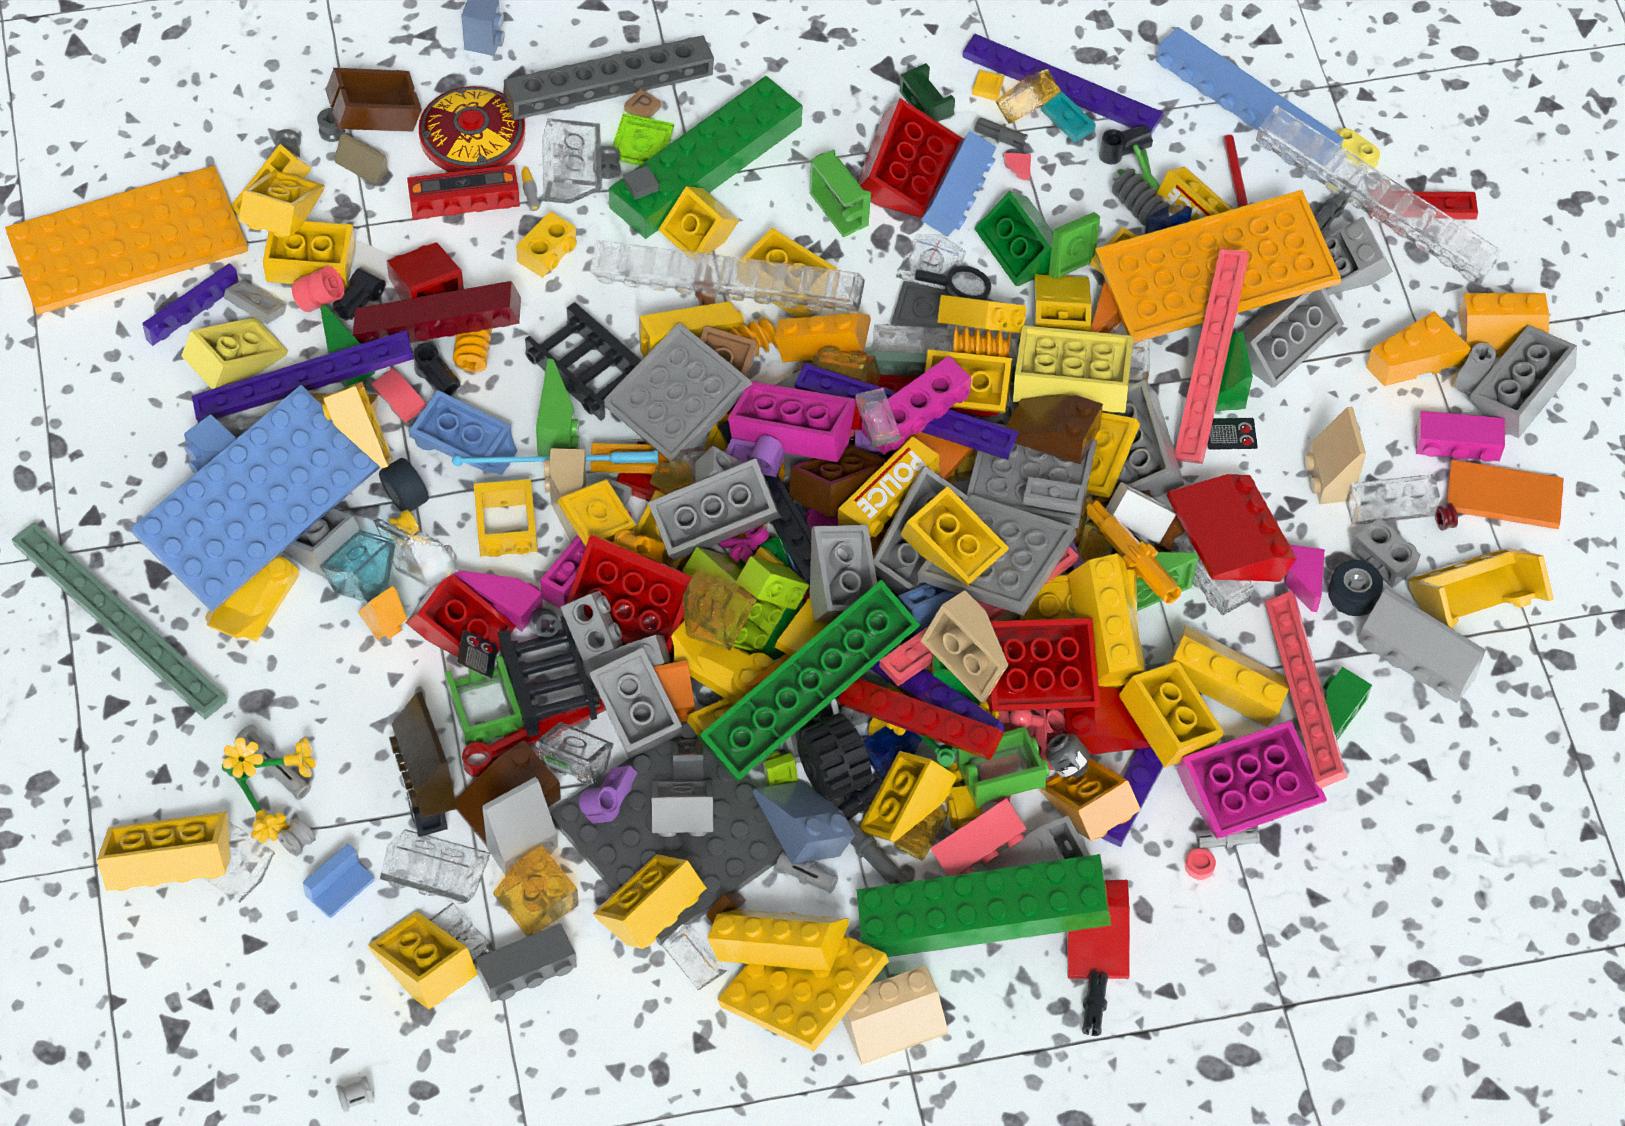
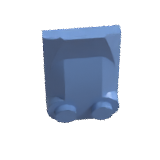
[409,390,518,475]

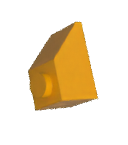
[358,586,407,640]

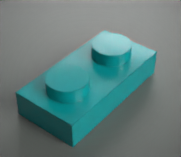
[1041,92,1096,143]

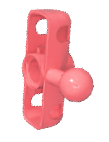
[1009,709,1067,770]

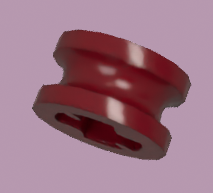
[1434,503,1458,531]

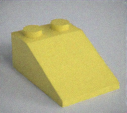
[181,317,288,389]

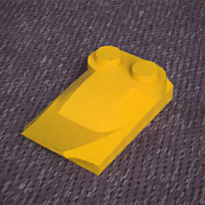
[205,556,299,642]
[671,617,774,705]

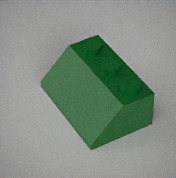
[974,191,1053,286]

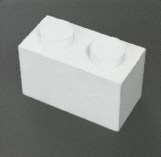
[1106,482,1176,544]

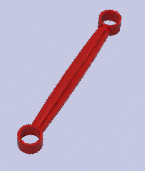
[462,660,673,777]

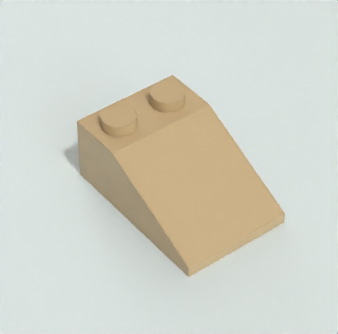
[1304,406,1366,504]
[544,448,587,543]
[920,591,1008,703]

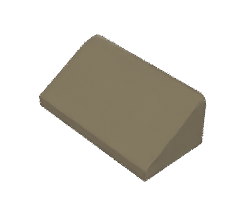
[334,132,388,185]

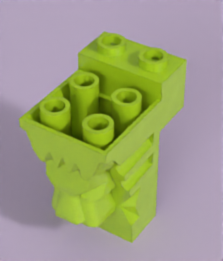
[683,546,810,653]

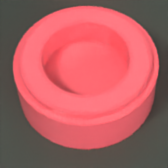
[1185,848,1216,880]

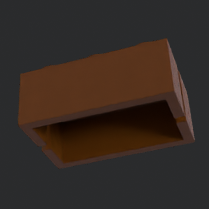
[325,68,422,132]

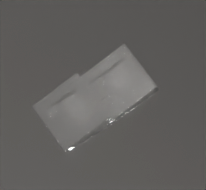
[429,902,494,964]

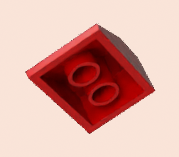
[405,571,516,657]
[1065,686,1151,755]
[1065,880,1130,979]

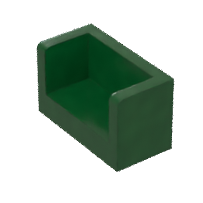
[899,63,955,122]

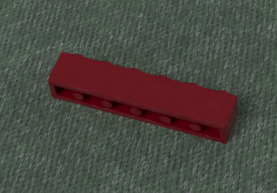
[353,281,521,344]

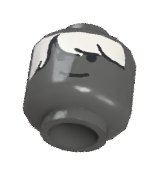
[1046,733,1091,778]

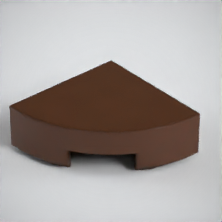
[706,893,746,923]

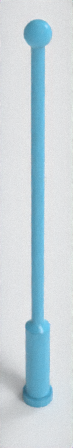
[452,450,659,466]

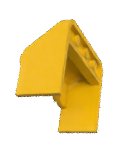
[1408,548,1554,630]

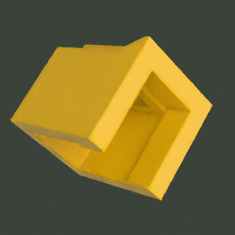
[945,786,983,831]

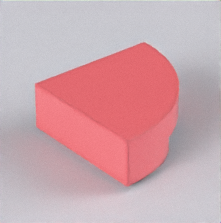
[1004,152,1031,181]

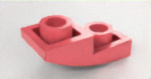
[371,368,426,423]

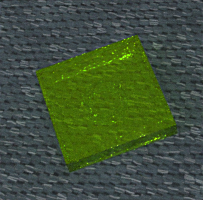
[612,113,675,165]

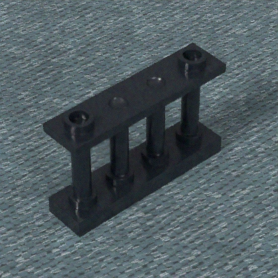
[525,302,642,421]
[497,616,600,737]

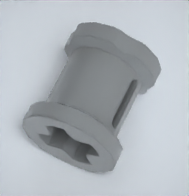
[335,1076,374,1113]

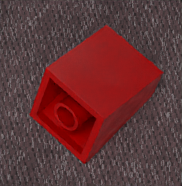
[386,242,464,300]

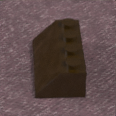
[389,691,457,819]

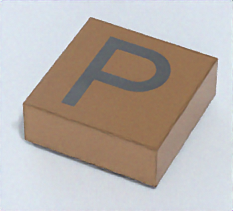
[624,89,661,123]

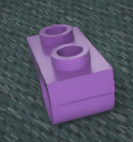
[725,435,786,477]
[579,765,638,824]

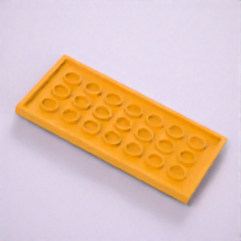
[5,165,248,315]
[1095,190,1341,343]

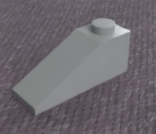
[581,635,672,690]

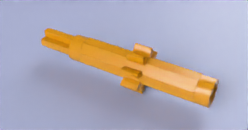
[1086,500,1182,604]

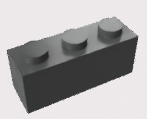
[475,923,577,1003]

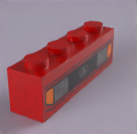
[407,165,520,219]

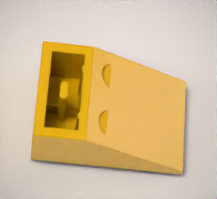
[1033,274,1091,332]

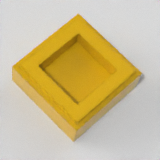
[972,70,1005,101]

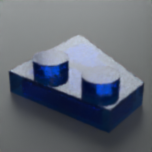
[863,726,923,781]

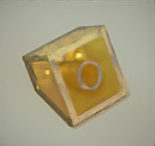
[813,346,881,385]
[683,570,757,651]
[493,845,579,937]

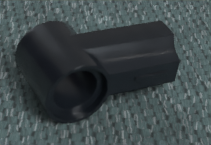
[1099,125,1153,165]
[332,267,386,321]
[414,343,460,396]

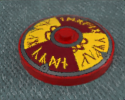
[418,86,526,172]

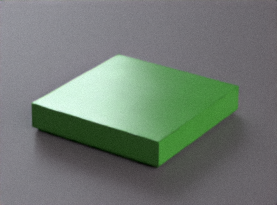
[1049,212,1100,279]

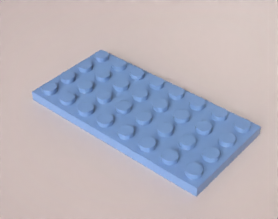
[130,385,380,613]

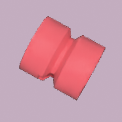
[292,266,345,312]

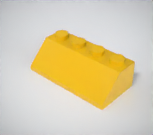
[1068,553,1146,685]
[1166,625,1289,727]
[97,811,230,891]
[707,909,849,971]

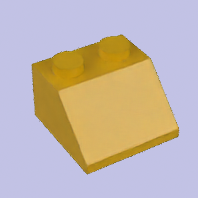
[658,186,740,263]

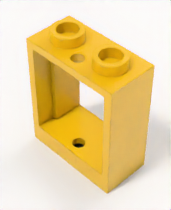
[937,295,1027,333]
[474,479,537,557]

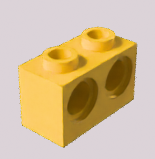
[516,211,577,278]

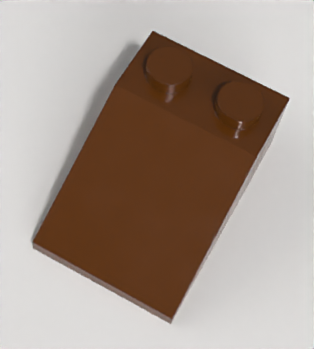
[1005,395,1103,464]
[790,444,888,517]
[455,740,561,847]

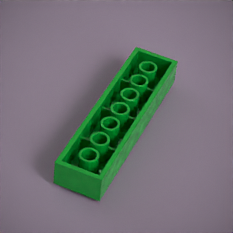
[609,76,803,239]
[697,580,920,783]
[856,854,1111,957]

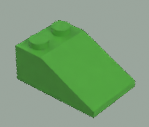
[536,359,580,456]
[1121,552,1199,611]

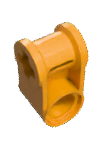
[613,529,666,562]

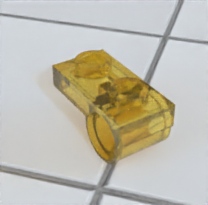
[650,460,695,495]
[895,808,949,861]

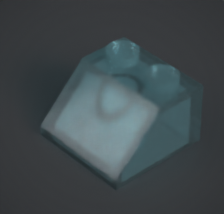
[319,529,396,603]

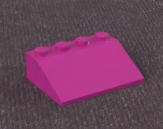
[1176,721,1327,840]

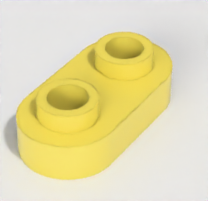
[1335,128,1380,170]

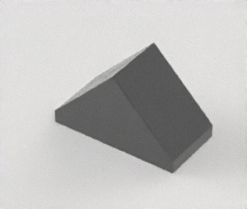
[672,739,703,781]

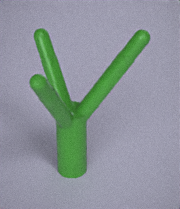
[1117,144,1160,192]

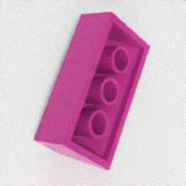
[728,381,856,462]

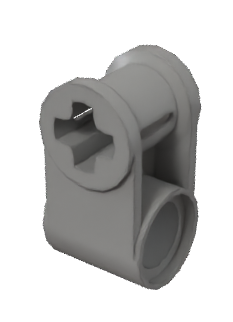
[1453,343,1496,395]

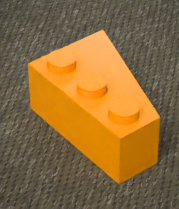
[1366,311,1471,386]

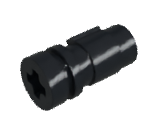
[528,608,562,637]

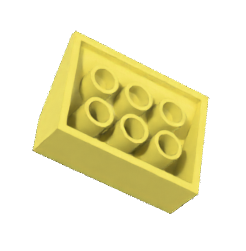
[1013,325,1133,413]

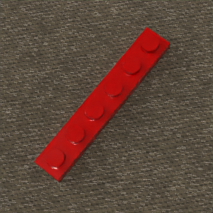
[838,678,1004,760]

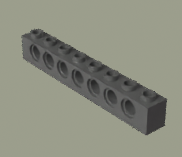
[503,35,714,121]

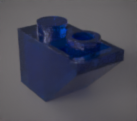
[1145,205,1192,234]

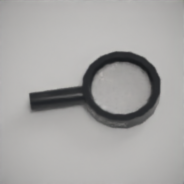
[915,265,992,300]

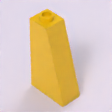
[639,301,745,358]

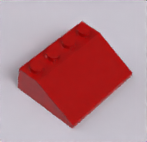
[857,98,963,218]
[1166,474,1297,582]
[562,534,698,658]
[987,618,1101,712]

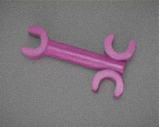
[717,526,769,563]

